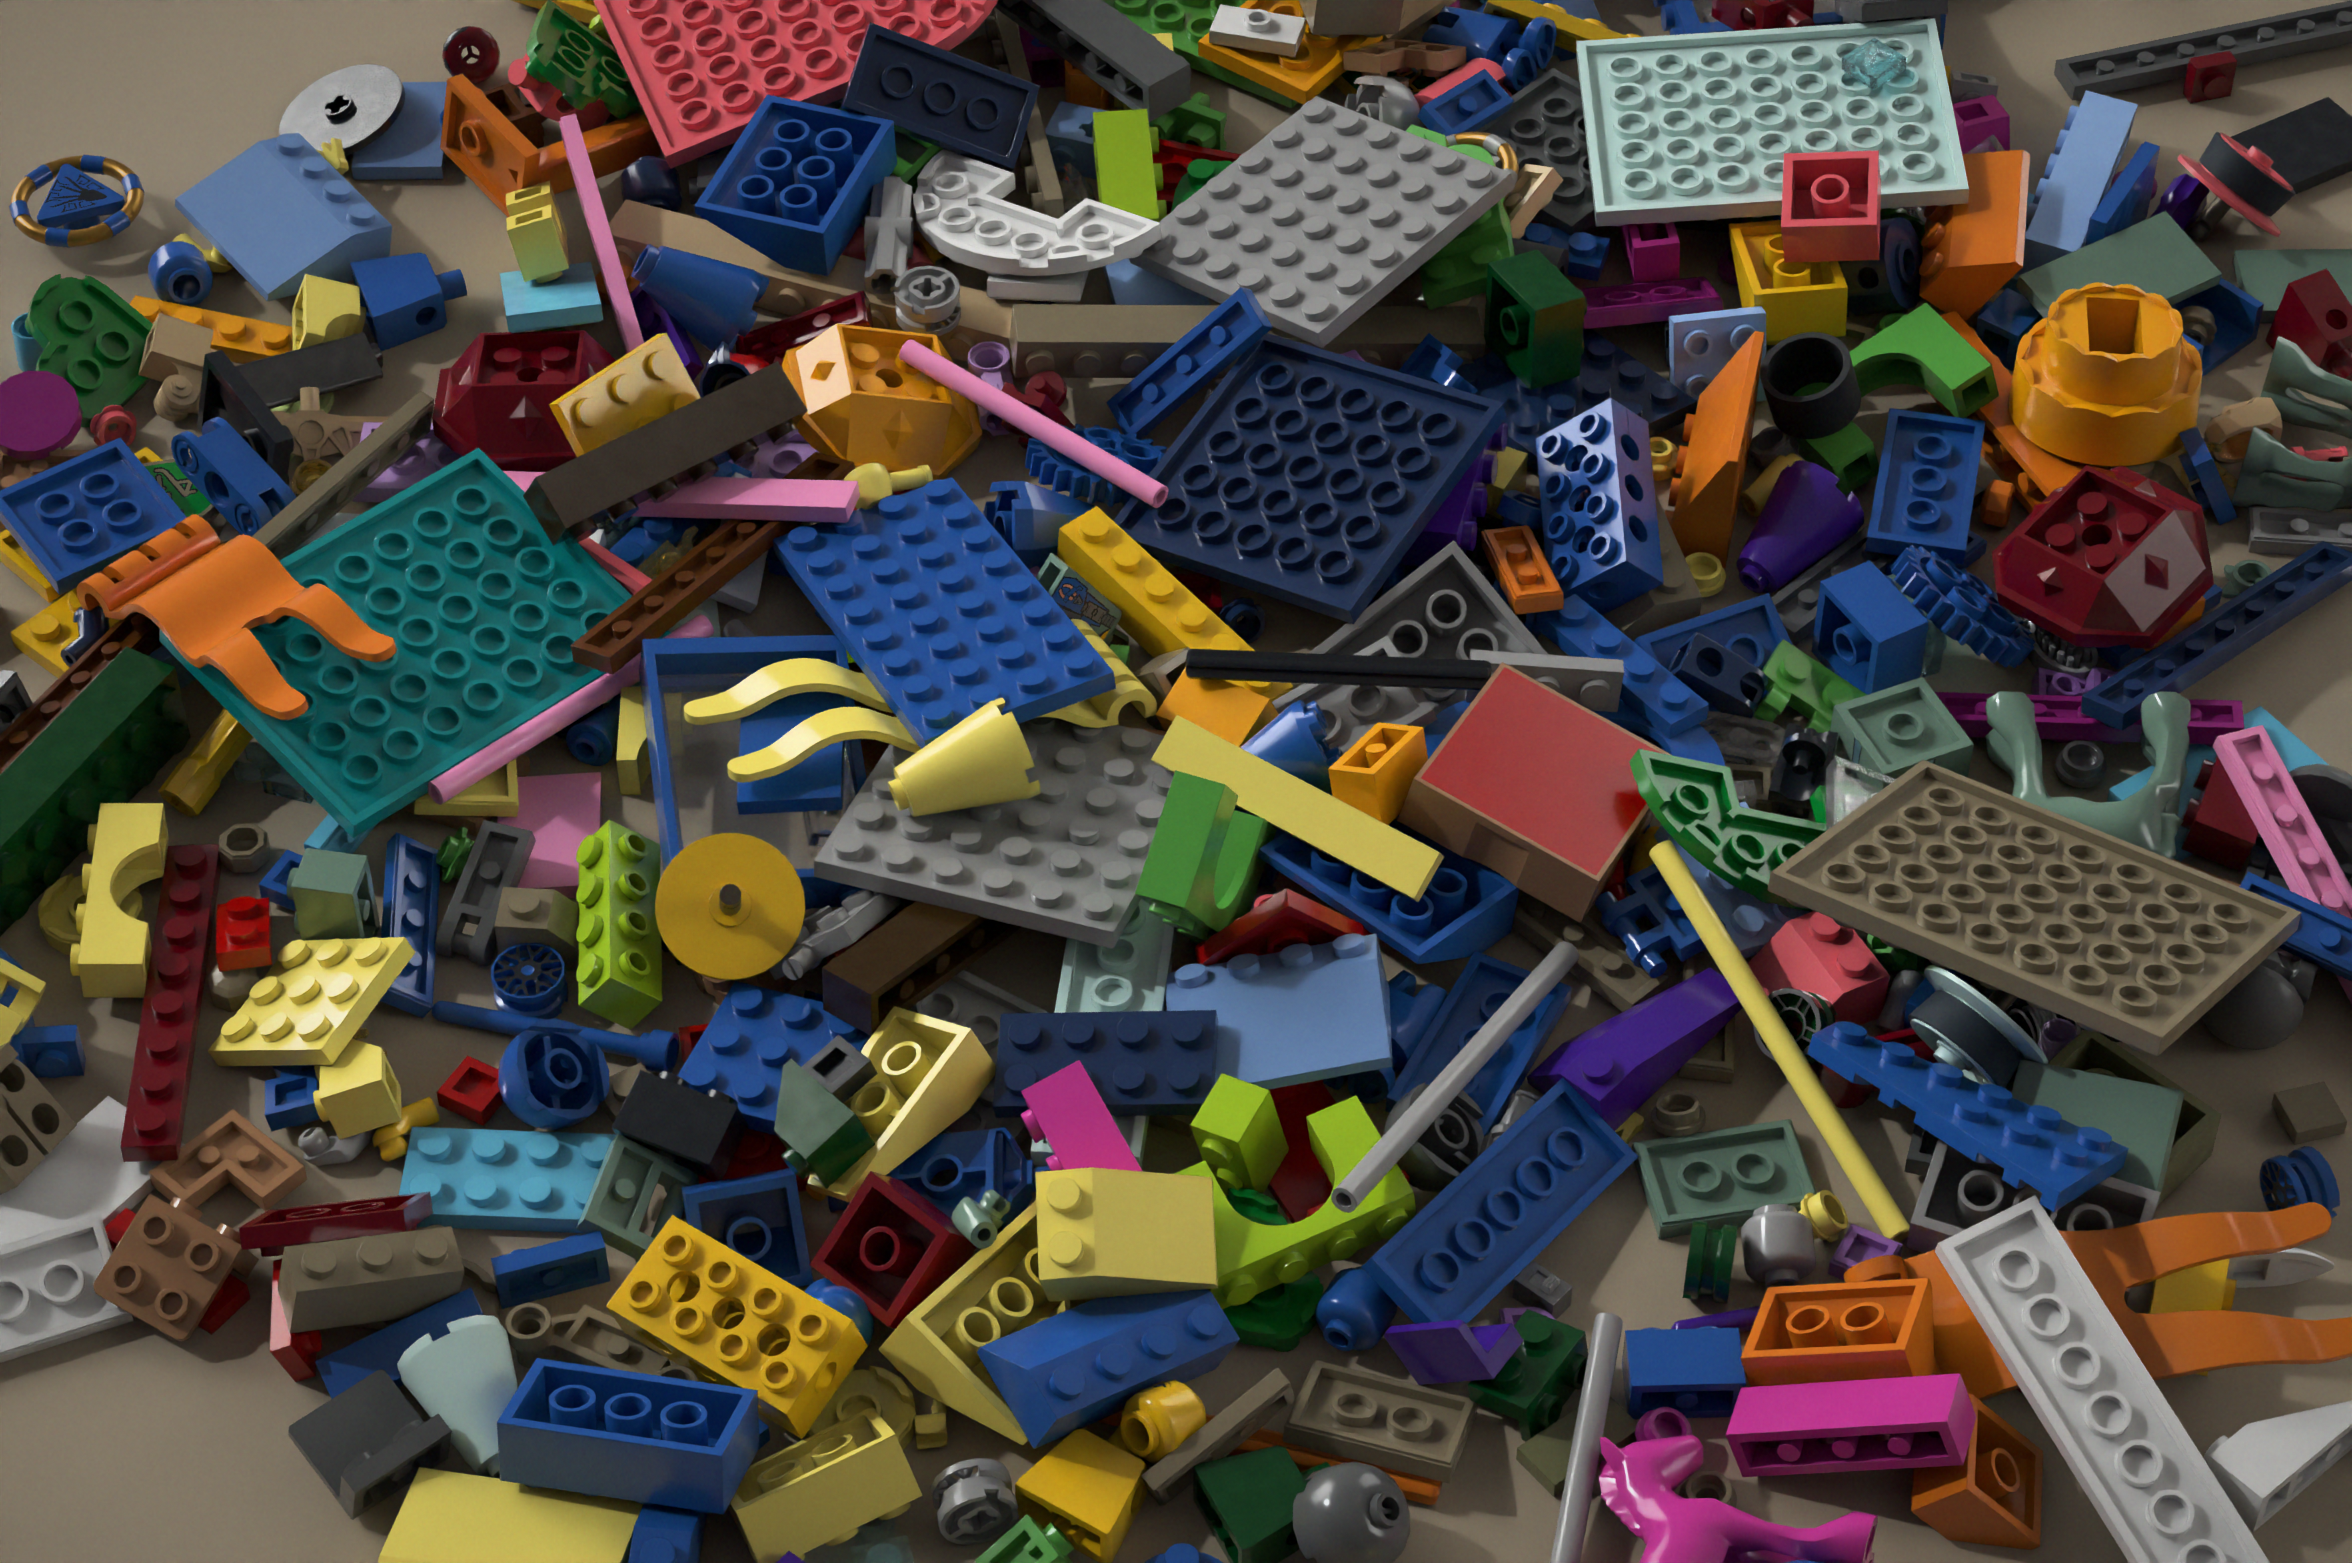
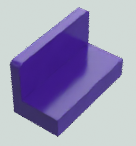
[1384,1320,1524,1385]

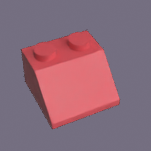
[1748,911,1890,1035]

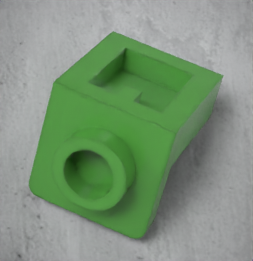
[975,1514,1075,1563]

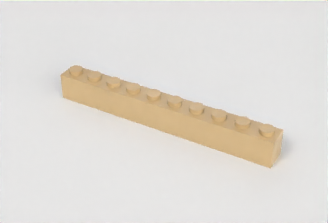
[609,199,1031,374]

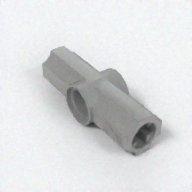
[864,176,914,300]

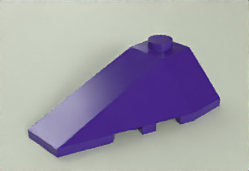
[1527,968,1743,1131]

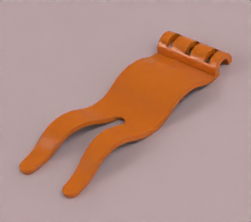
[77,514,397,720]
[1843,1202,2352,1402]

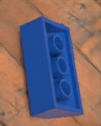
[977,1289,1240,1449]

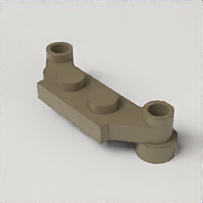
[505,1303,697,1381]

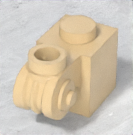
[139,313,217,421]

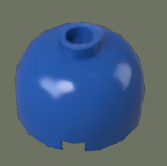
[498,1018,610,1131]

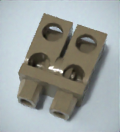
[0,1042,77,1195]

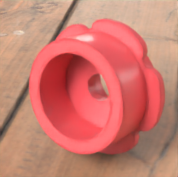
[90,405,137,446]

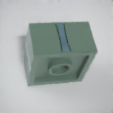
[1830,677,1974,796]

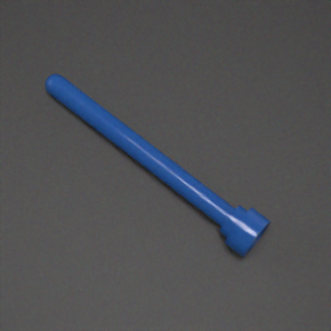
[431,1000,680,1073]

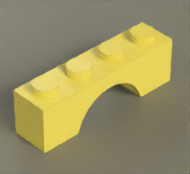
[70,803,169,998]

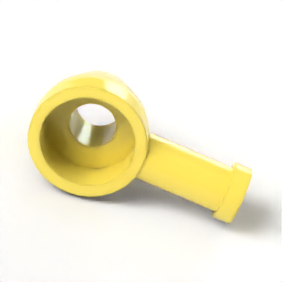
[843,463,933,510]

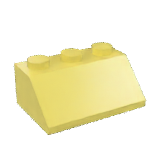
[728,1407,923,1563]

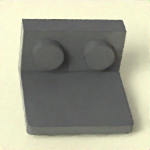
[288,1369,452,1520]

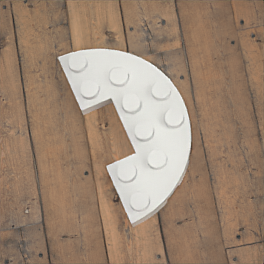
[913,149,1161,276]

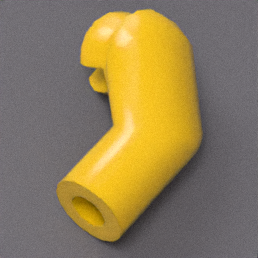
[372,1096,439,1162]

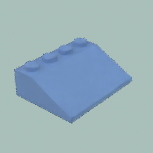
[175,133,392,302]
[1166,933,1392,1090]

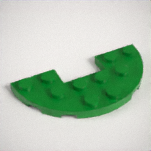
[1629,749,1873,912]

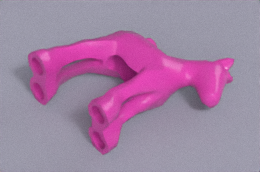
[1598,1435,1878,1563]

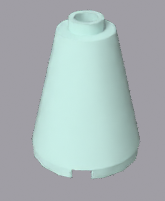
[397,1315,518,1479]

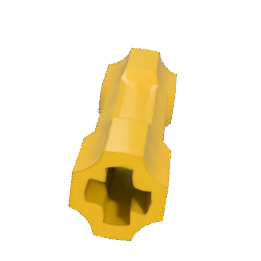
[158,707,253,817]

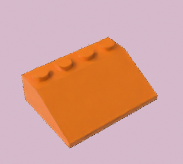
[1665,331,1765,569]

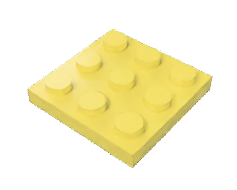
[208,937,416,1066]

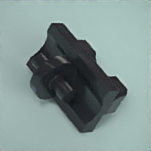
[1768,723,1838,819]

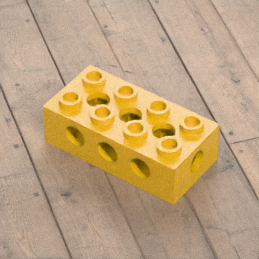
[606,1215,868,1439]

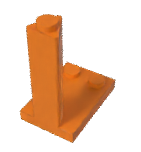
[440,74,660,217]

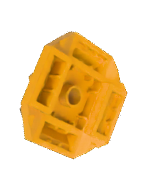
[782,324,982,481]

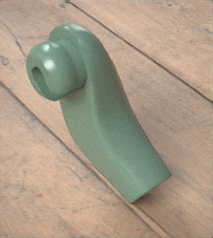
[951,1189,1011,1249]

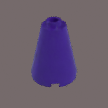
[1736,460,1864,594]

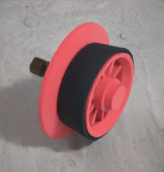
[2177,132,2296,242]

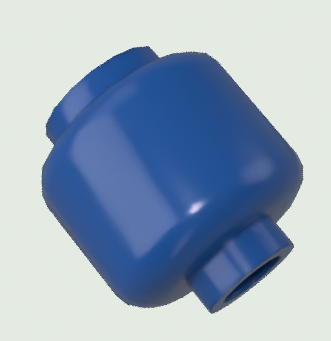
[148,241,213,307]
[1315,1266,1398,1351]

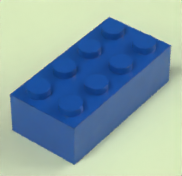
[497,1358,759,1514]

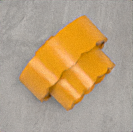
[2008,282,2203,466]

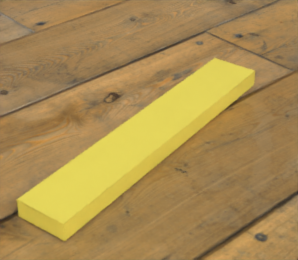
[1151,715,1444,902]

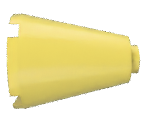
[888,698,1040,817]

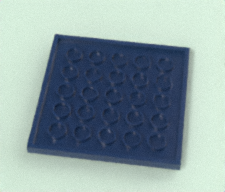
[1113,333,1507,624]

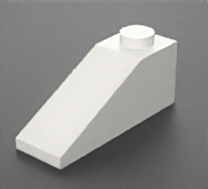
[2203,1400,2352,1532]

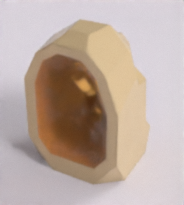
[2204,397,2283,463]

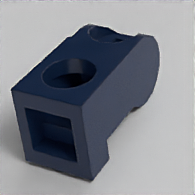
[1667,632,1769,720]

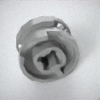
[894,266,961,336]
[931,1458,1019,1545]

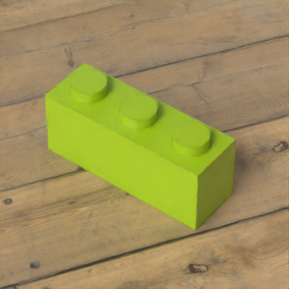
[1093,109,1167,222]

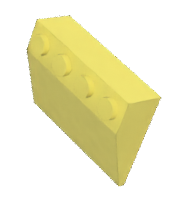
[878,1200,1095,1445]
[378,1467,644,1563]

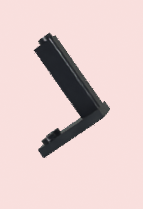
[197,332,383,486]

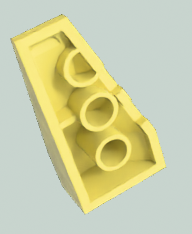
[807,1006,996,1203]

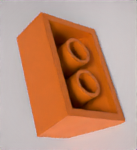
[1740,1278,1935,1387]

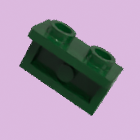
[1468,1309,1588,1442]

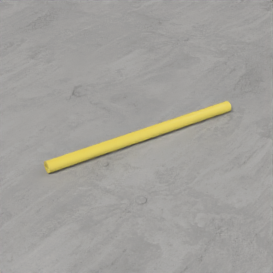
[1649,840,1910,1242]

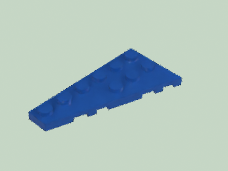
[1807,1021,2129,1212]

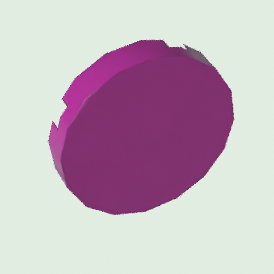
[0,371,83,460]

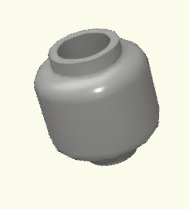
[1741,1204,1816,1288]

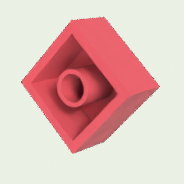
[1781,150,1881,263]

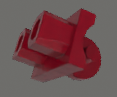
[1001,370,1075,449]

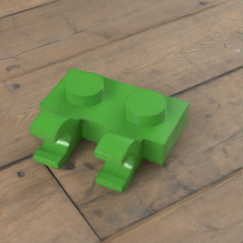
[1753,639,1867,733]

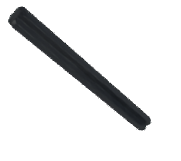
[1186,649,1492,691]

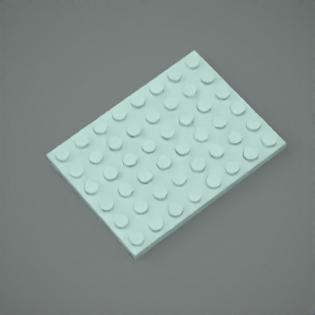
[1576,18,1969,226]

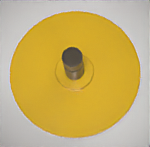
[655,833,805,980]

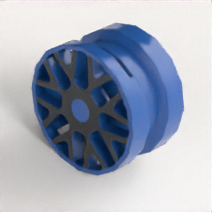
[491,943,569,1019]
[2259,1146,2340,1219]

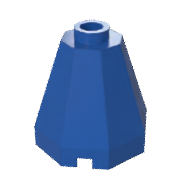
[983,481,1095,569]

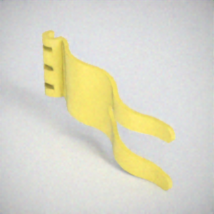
[684,619,1157,783]

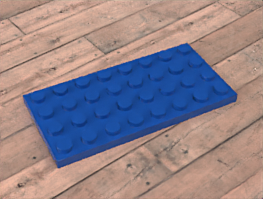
[773,477,1116,749]

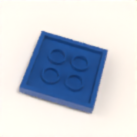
[0,438,187,595]
[677,981,871,1136]

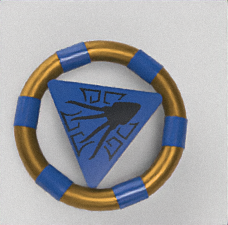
[9,155,144,248]

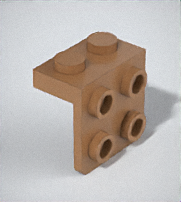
[93,1193,259,1341]

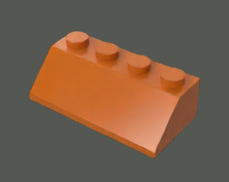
[1919,149,2030,322]

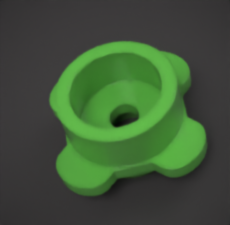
[436,826,475,883]

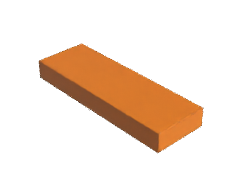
[1481,525,1564,615]

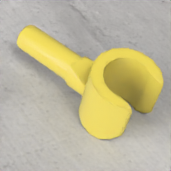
[914,1399,948,1450]

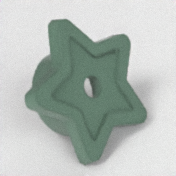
[2221,560,2272,598]

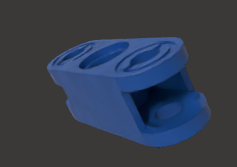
[171,417,297,537]

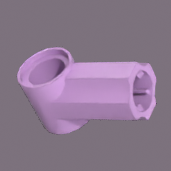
[968,341,1014,436]

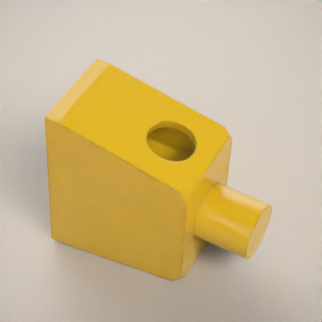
[1015,1425,1147,1563]

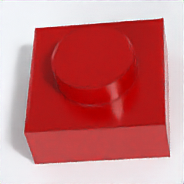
[437,1055,504,1126]

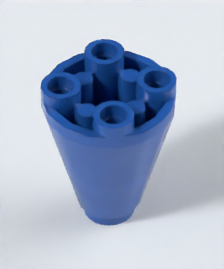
[631,244,770,353]
[1234,700,1343,814]

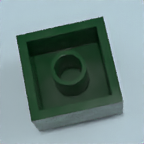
[1484,249,1587,390]

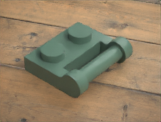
[576,1134,699,1263]

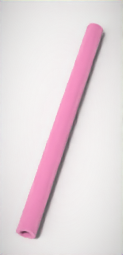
[899,339,1169,508]
[428,614,714,805]

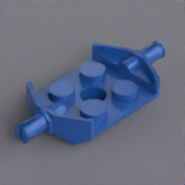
[828,1127,1051,1230]

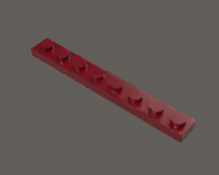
[120,844,222,1162]

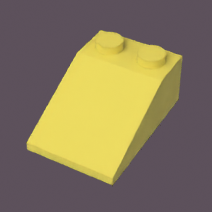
[1035,1167,1218,1302]

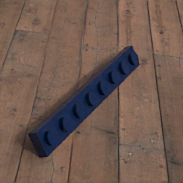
[2081,541,2352,731]

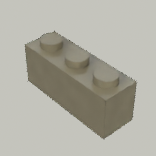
[277,1226,465,1333]

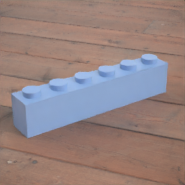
[2015,90,2138,276]

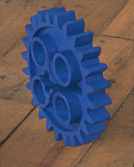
[1025,424,1167,507]
[1891,545,2035,668]

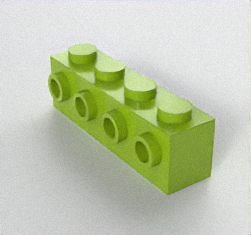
[576,820,662,1030]

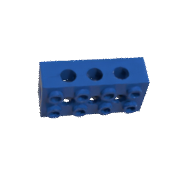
[1536,398,1664,615]

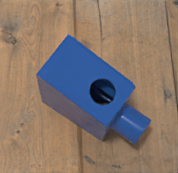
[350,252,467,351]

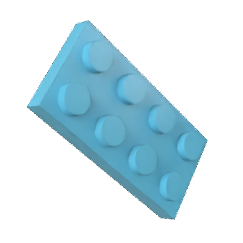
[399,1127,617,1233]

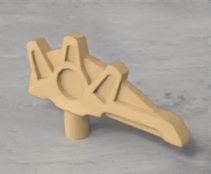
[271,387,389,471]

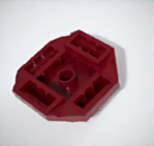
[432,330,616,472]
[1992,465,2214,649]

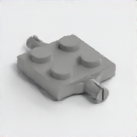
[769,889,902,980]

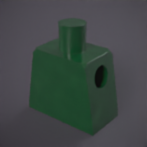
[1193,1445,1331,1563]

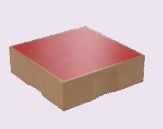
[1397,662,1671,923]

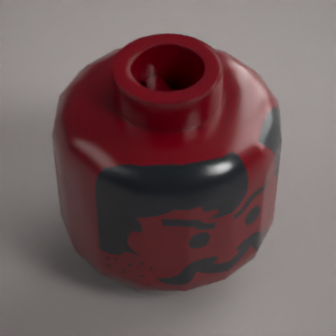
[442,26,501,84]

